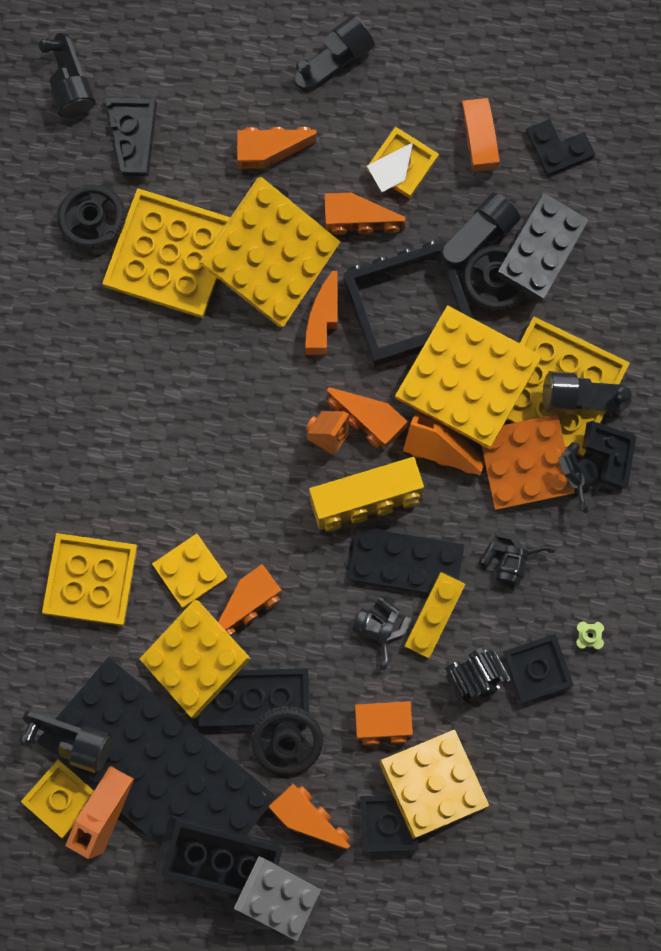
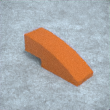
[462,98,500,172]
[305,271,337,355]

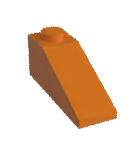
[305,411,349,456]

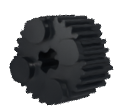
[445,647,510,706]

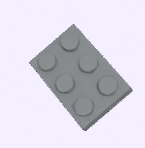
[234,857,321,941]

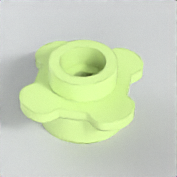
[576,622,604,649]

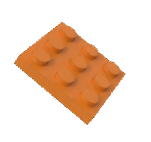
[481,414,575,510]

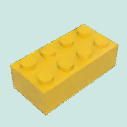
[309,457,424,532]

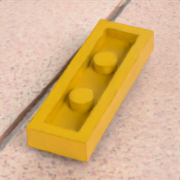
[405,572,465,658]

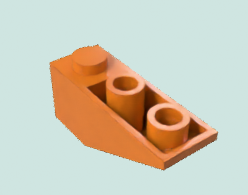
[237,127,317,169]
[325,193,405,235]
[327,387,408,450]
[403,412,485,475]
[218,564,282,636]
[65,766,134,859]
[268,784,350,851]

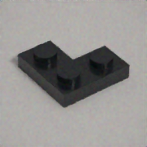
[526,119,595,177]
[582,421,636,489]

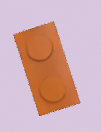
[355,701,413,745]

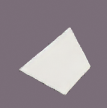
[367,143,413,192]

